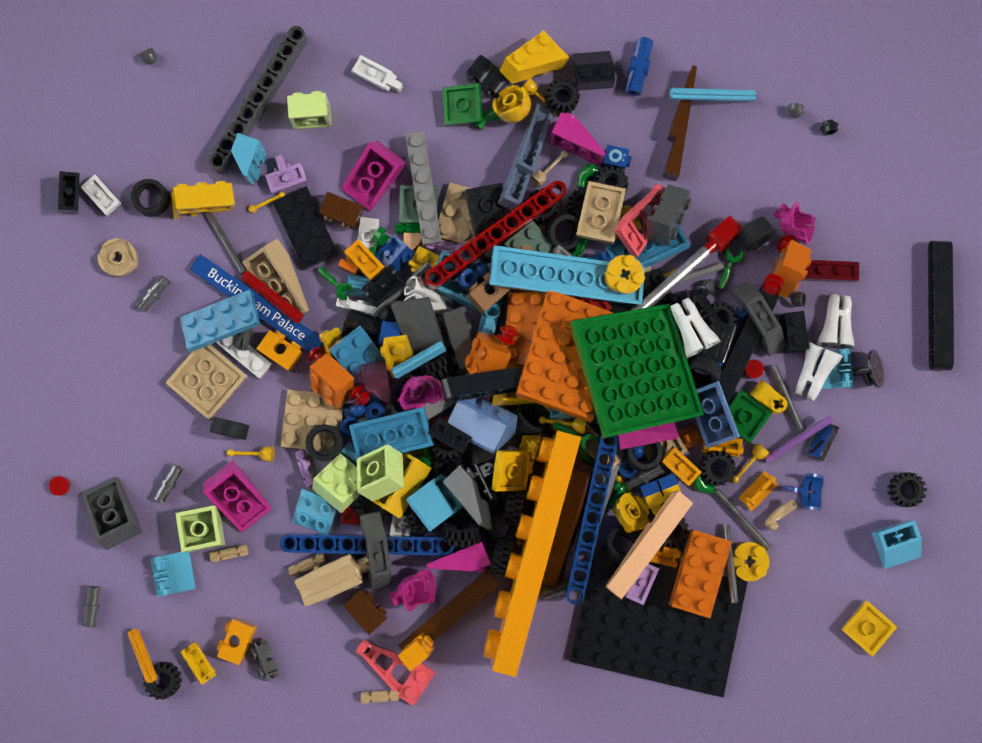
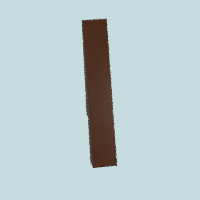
[662,65,697,181]
[542,469,590,588]
[398,569,500,650]

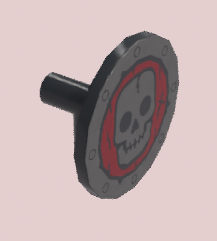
[853,350,884,388]

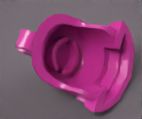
[773,201,816,245]
[397,375,444,411]
[389,569,437,611]

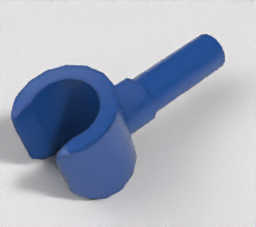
[734,307,747,334]

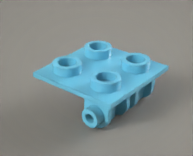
[814,348,854,389]
[292,489,336,534]
[150,552,196,597]

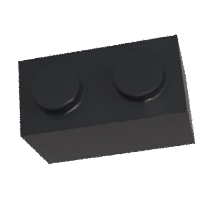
[58,171,80,214]
[779,311,810,353]

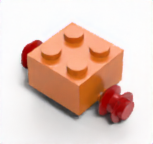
[762,236,812,298]
[465,325,519,399]
[308,347,370,411]

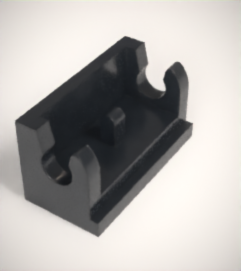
[361,264,406,308]

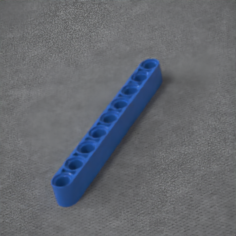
[565,434,618,605]
[280,533,455,556]

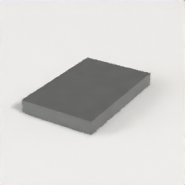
[391,297,447,355]

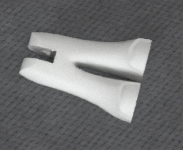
[404,275,453,317]
[817,294,854,349]
[671,298,720,358]
[795,342,843,401]

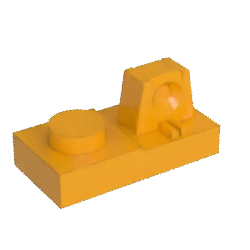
[344,239,385,281]
[660,446,702,486]

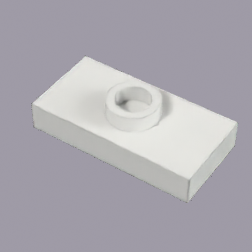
[358,217,380,255]

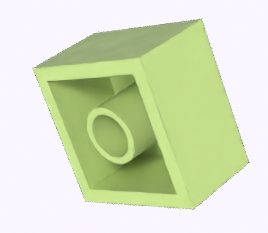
[287,91,332,130]
[357,444,404,502]
[312,454,361,513]
[176,505,225,553]

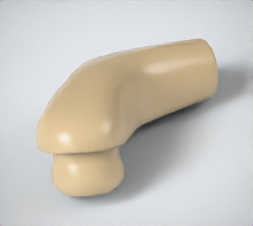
[765,500,797,531]

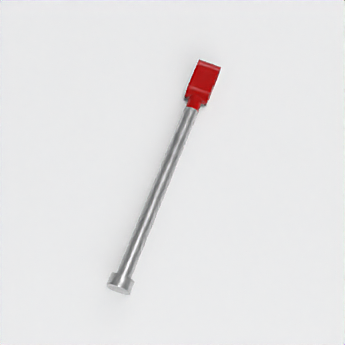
[630,215,744,311]

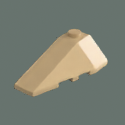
[242,238,309,314]

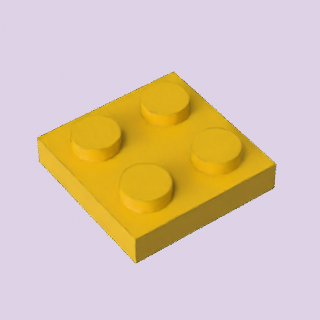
[491,450,531,491]
[841,600,897,657]

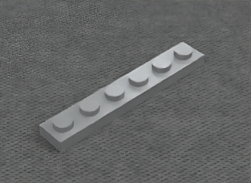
[405,131,442,246]

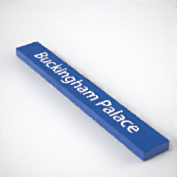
[189,254,323,352]

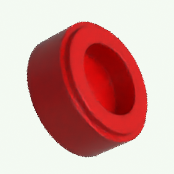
[744,359,764,379]
[49,476,71,496]

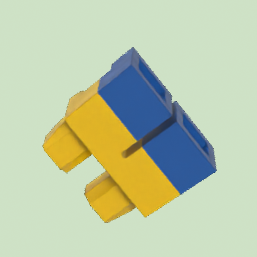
[638,473,681,516]

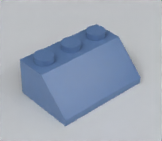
[696,381,740,448]
[448,398,517,454]

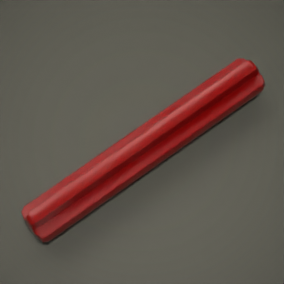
[241,271,304,323]

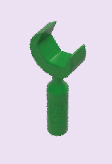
[369,227,390,255]
[717,248,743,290]
[317,267,353,300]
[553,421,598,451]

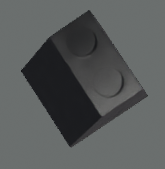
[573,51,615,90]
[342,310,387,350]

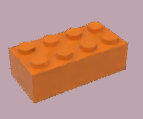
[506,292,545,367]
[668,529,732,618]

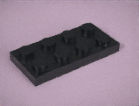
[464,183,514,264]
[272,186,339,270]

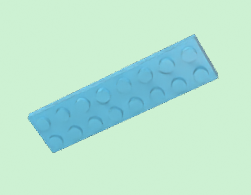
[489,245,645,305]

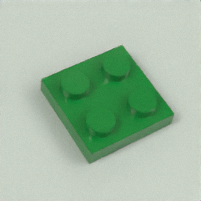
[443,83,483,126]
[729,390,773,444]

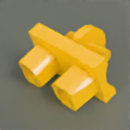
[319,327,343,363]

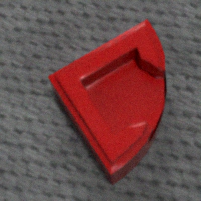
[341,505,361,525]

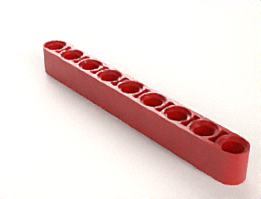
[425,181,566,289]

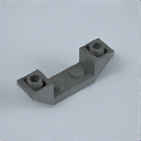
[730,281,786,356]
[359,511,391,590]

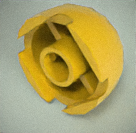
[492,85,531,123]

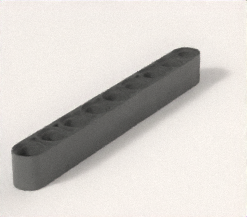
[209,26,307,174]

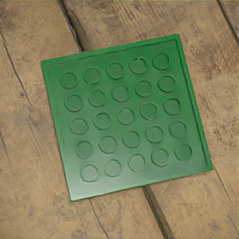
[569,304,704,439]

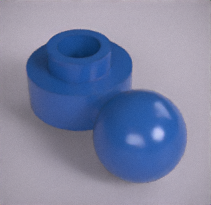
[457,262,489,288]
[350,401,385,420]
[340,403,359,438]
[619,446,644,478]

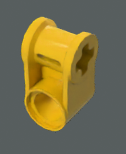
[749,380,787,414]

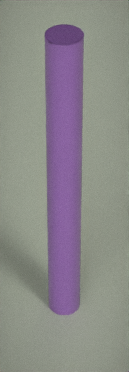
[765,415,834,463]

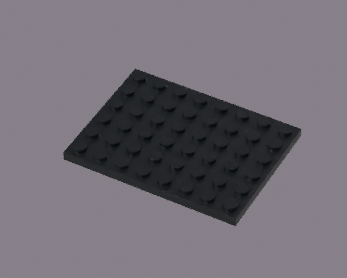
[570,546,748,698]

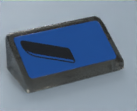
[805,424,839,462]

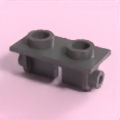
[250,639,279,681]

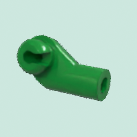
[607,481,626,510]

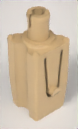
[295,554,370,607]

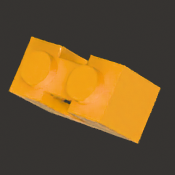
[256,330,304,372]
[217,617,257,665]
[398,632,435,672]

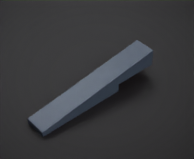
[498,103,553,211]

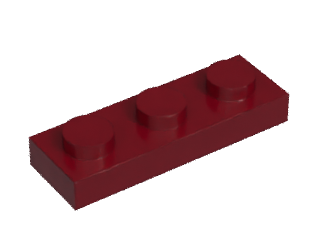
[804,260,859,282]

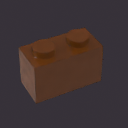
[319,192,365,230]
[343,588,388,635]

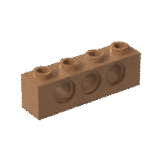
[466,244,533,314]

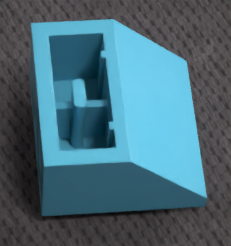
[231,133,267,185]
[406,474,463,532]
[871,520,922,569]

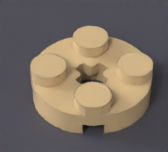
[98,238,138,277]

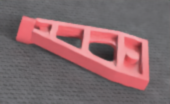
[614,184,665,257]
[355,639,435,706]

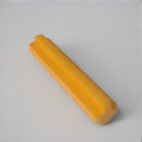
[128,629,157,683]

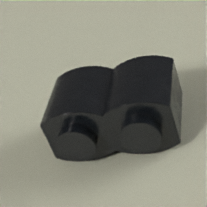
[466,55,509,98]

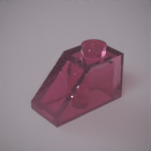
[357,361,391,403]

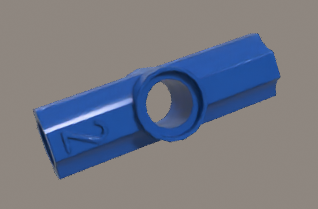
[625,37,653,96]

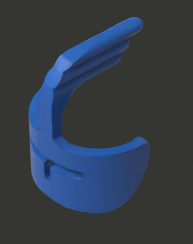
[782,473,824,510]

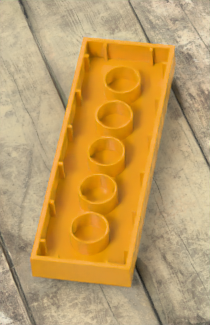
[483,431,581,677]

